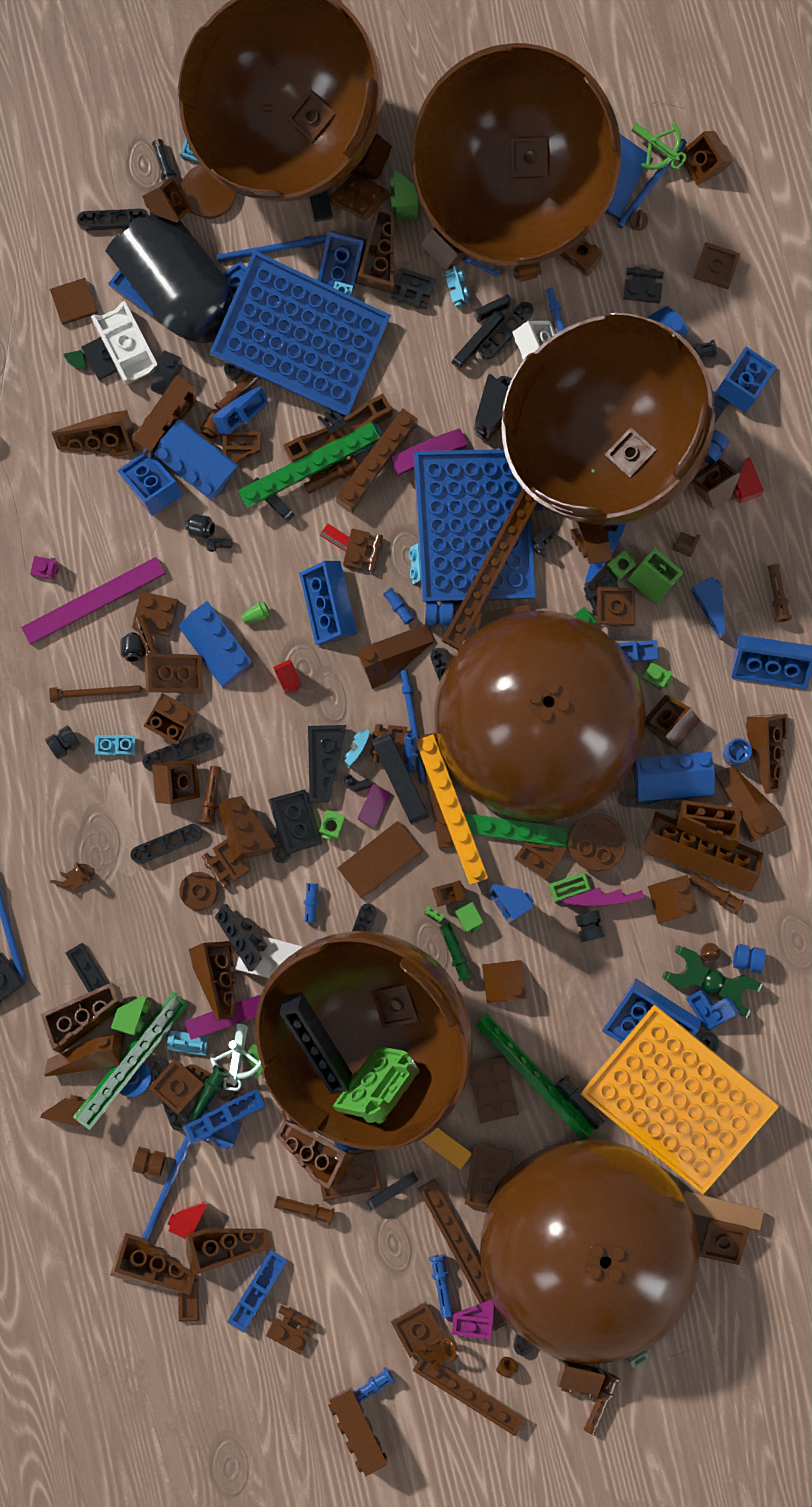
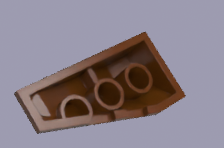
[52,410,135,457]
[357,625,434,689]
[746,714,788,794]
[715,766,785,842]
[189,941,237,1021]
[44,1033,125,1077]
[276,1120,357,1190]
[186,1228,272,1274]
[110,1233,196,1295]

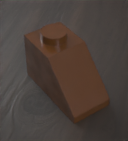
[40,1095,85,1126]

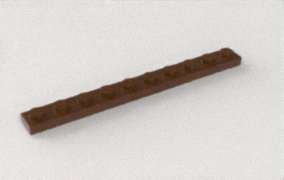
[441,489,537,650]

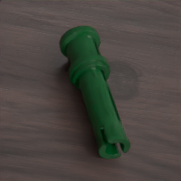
[439,922,475,982]
[188,1065,229,1121]

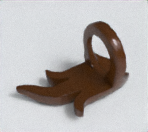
[50,862,94,895]
[413,1337,459,1372]

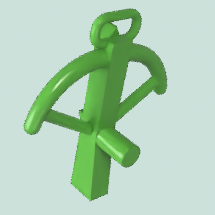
[631,122,686,170]

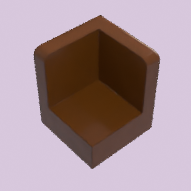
[673,532,701,557]

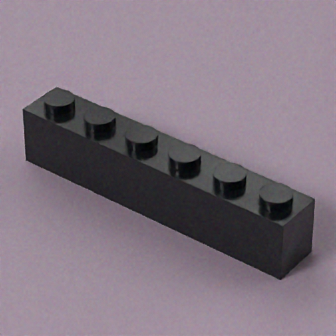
[280,992,352,1094]

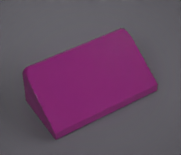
[357,784,391,827]

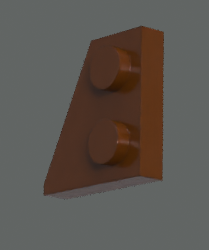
[222,431,261,463]
[514,842,567,880]

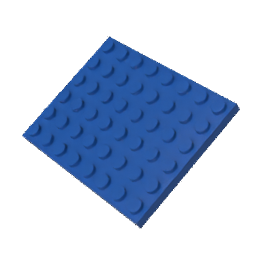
[209,250,391,417]
[413,449,536,602]

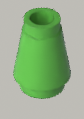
[241,602,271,625]

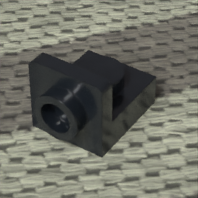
[532,525,555,557]

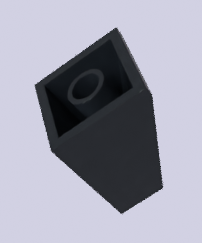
[474,374,508,441]

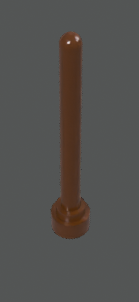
[49,685,142,703]

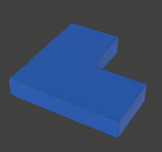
[686,988,740,1031]

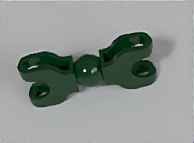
[662,945,764,1018]

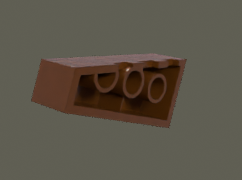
[356,207,394,294]
[132,375,196,459]
[570,520,612,564]
[41,983,126,1054]
[328,1387,388,1477]

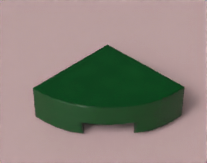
[64,350,86,370]

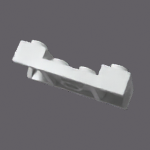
[91,301,157,386]

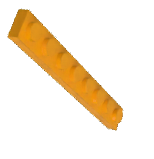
[417,734,488,885]

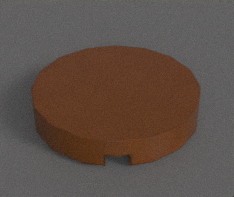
[179,872,218,910]

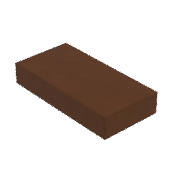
[178,1279,199,1322]

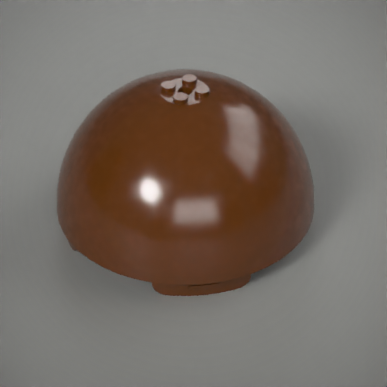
[178,0,383,202]
[410,43,622,265]
[502,313,715,525]
[434,610,646,821]
[255,931,473,1150]
[480,1138,700,1364]

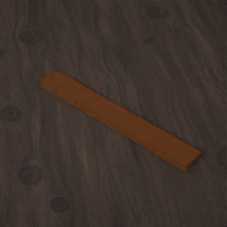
[418,1179,507,1331]

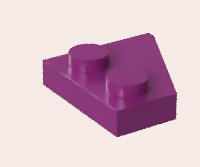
[452,1299,495,1340]

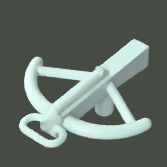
[210,1024,261,1091]

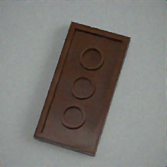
[337,821,422,898]

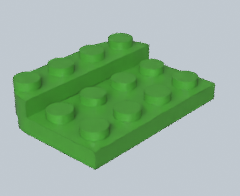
[333,1046,420,1123]

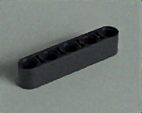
[372,732,429,825]

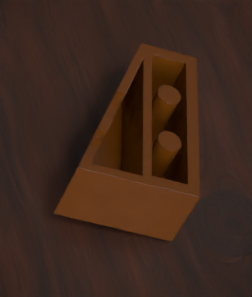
[218,796,276,861]
[676,800,739,853]

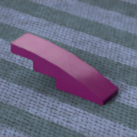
[390,428,468,475]
[562,888,644,907]
[184,995,261,1040]

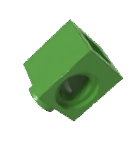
[605,551,637,582]
[319,810,345,841]
[455,902,483,934]

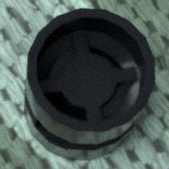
[45,725,81,760]
[575,910,606,943]
[695,1031,719,1053]

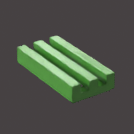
[548,872,591,903]
[424,905,445,923]

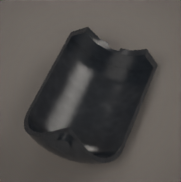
[105,211,232,343]

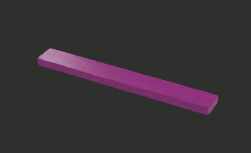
[21,557,166,645]

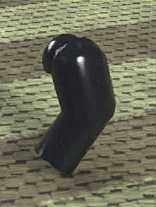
[206,538,233,552]
[343,774,372,792]

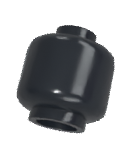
[185,514,215,540]
[120,632,145,662]

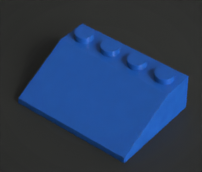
[605,134,647,220]
[602,978,702,1043]

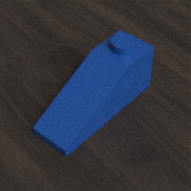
[690,576,725,639]

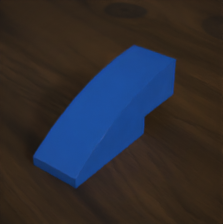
[212,387,269,434]

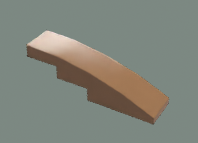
[683,1190,764,1230]

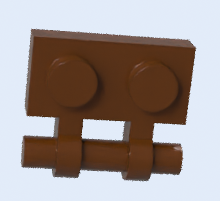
[343,528,383,572]
[370,724,408,763]
[201,839,250,888]
[266,1305,316,1355]

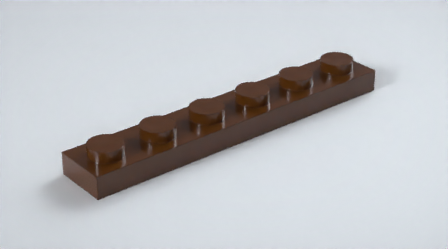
[419,733,454,849]
[413,1352,525,1436]

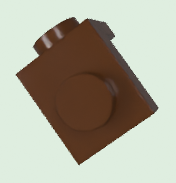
[432,880,466,907]

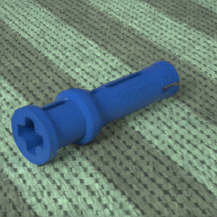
[429,1254,454,1318]
[355,1367,395,1403]

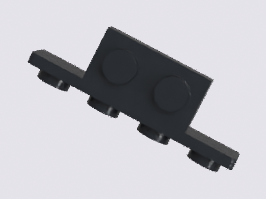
[215,904,268,972]

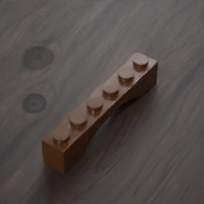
[283,394,392,463]
[336,408,418,514]

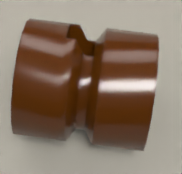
[132,1146,166,1178]

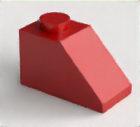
[733,457,764,503]
[273,659,302,694]
[167,1201,208,1239]

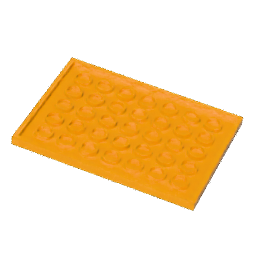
[580,1004,779,1195]

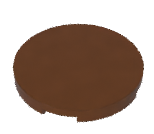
[181,165,237,219]
[568,813,626,872]

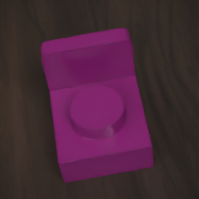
[30,556,59,580]

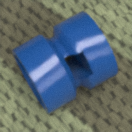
[705,429,730,465]
[425,602,453,627]
[722,738,752,766]
[733,944,766,973]

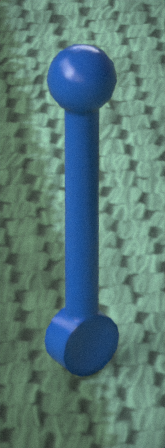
[464,256,500,277]

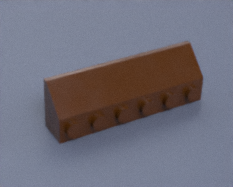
[642,812,763,893]

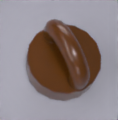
[629,209,649,231]
[700,943,720,962]
[496,1357,518,1378]

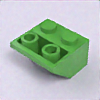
[390,171,418,221]
[627,548,684,605]
[111,996,152,1035]

